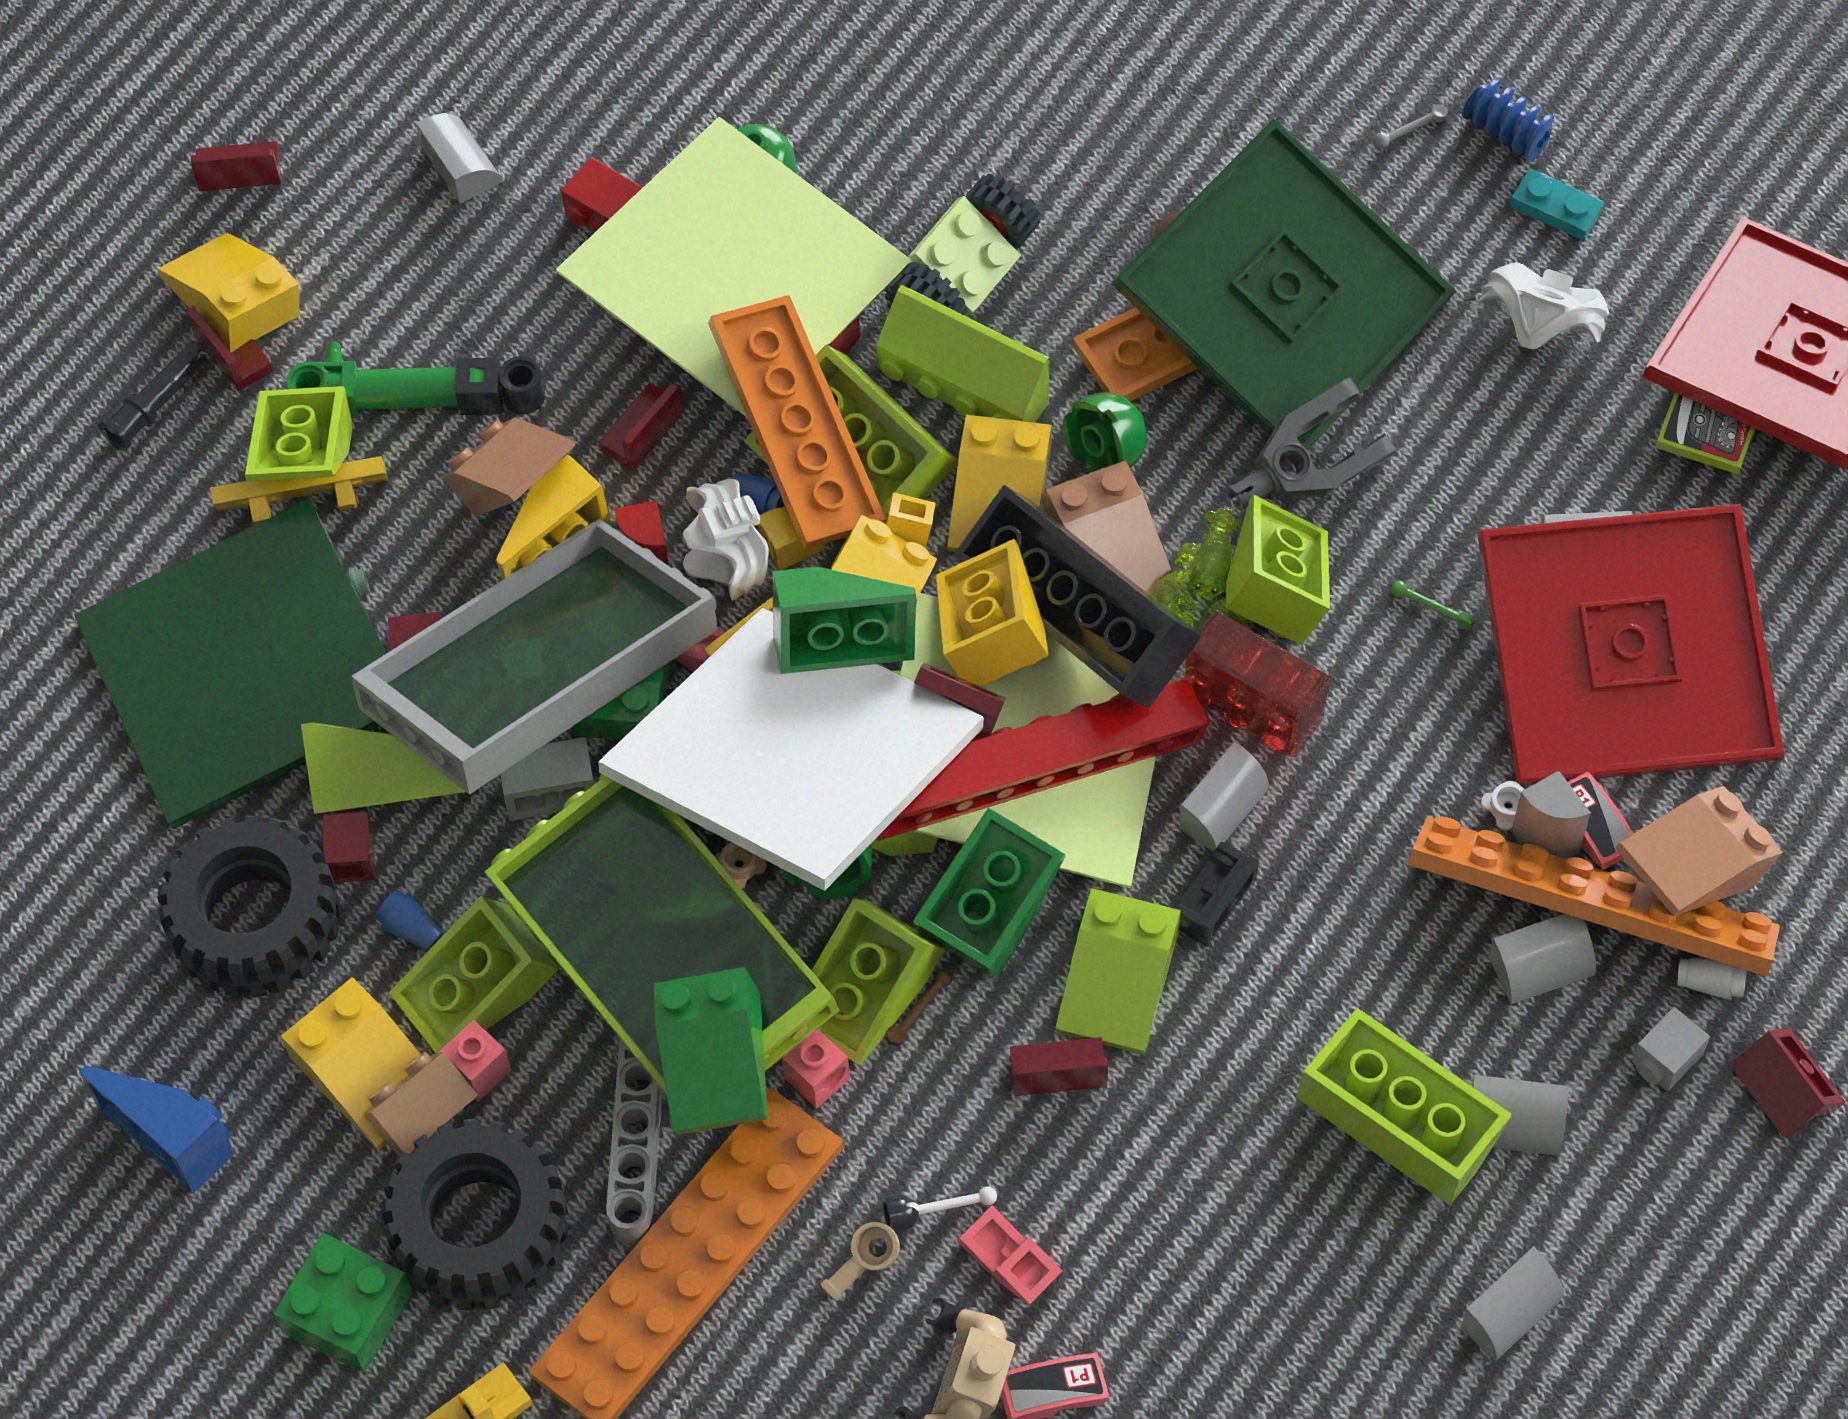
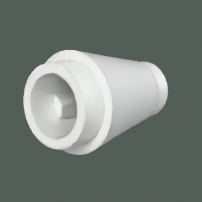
[1678,957,1747,1001]

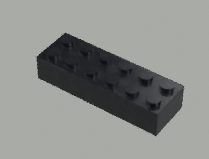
[953,485,1202,709]

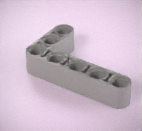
[606,1015,663,1245]

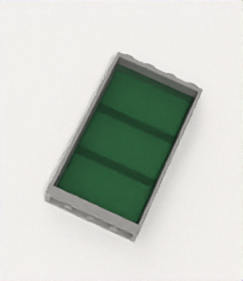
[351,519,718,795]

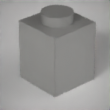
[1632,1007,1711,1092]

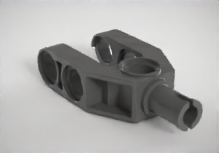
[1227,377,1397,511]

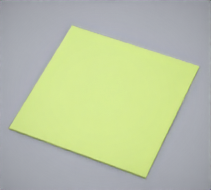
[556,117,912,418]
[900,593,1156,888]

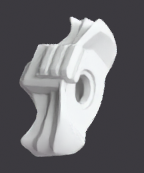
[1479,262,1609,349]
[683,479,769,600]

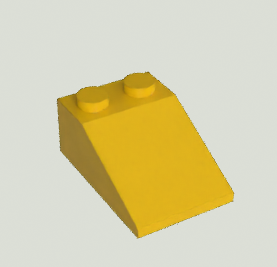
[158,233,300,353]
[947,415,1051,552]
[496,454,612,580]
[830,515,937,600]
[936,539,1048,686]
[281,977,420,1151]

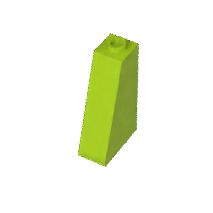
[301,723,471,814]

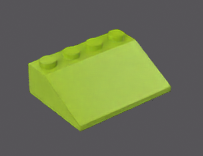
[744,344,958,540]

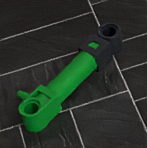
[286,341,546,418]

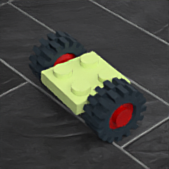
[885,173,1041,316]

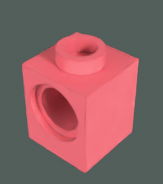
[440,1020,511,1102]
[782,1029,850,1109]

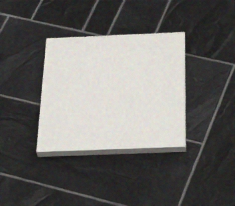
[599,608,984,891]

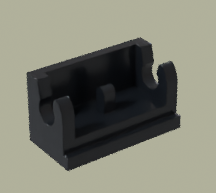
[1172,842,1259,947]

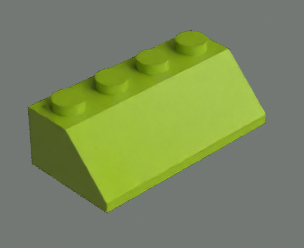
[876,285,1049,423]
[1296,1008,1512,1205]

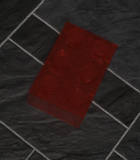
[1184,610,1330,758]

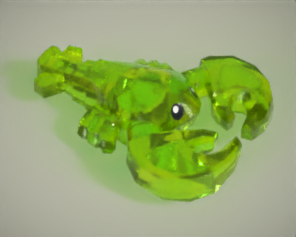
[1152,507,1250,636]

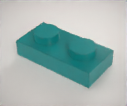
[1510,168,1605,241]

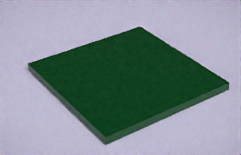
[1111,117,1457,450]
[74,499,410,829]

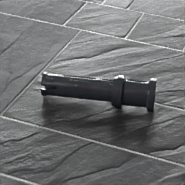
[98,343,208,451]

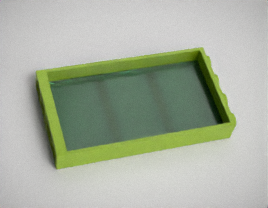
[484,774,840,1096]

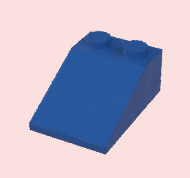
[79,1065,234,1194]

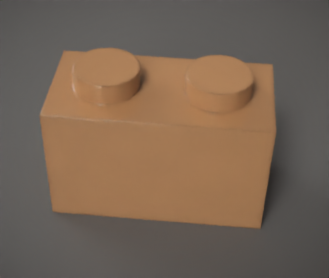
[363,1051,478,1156]

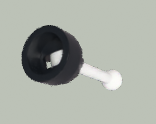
[882,1187,997,1234]

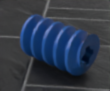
[1462,78,1554,163]

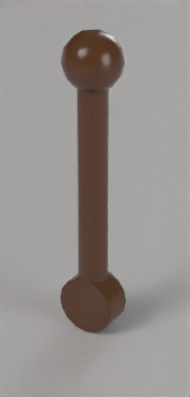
[887,968,953,1046]

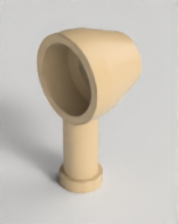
[821,1222,900,1301]

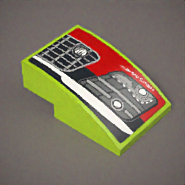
[1655,392,1756,475]

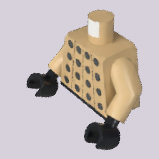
[894,1298,1016,1419]

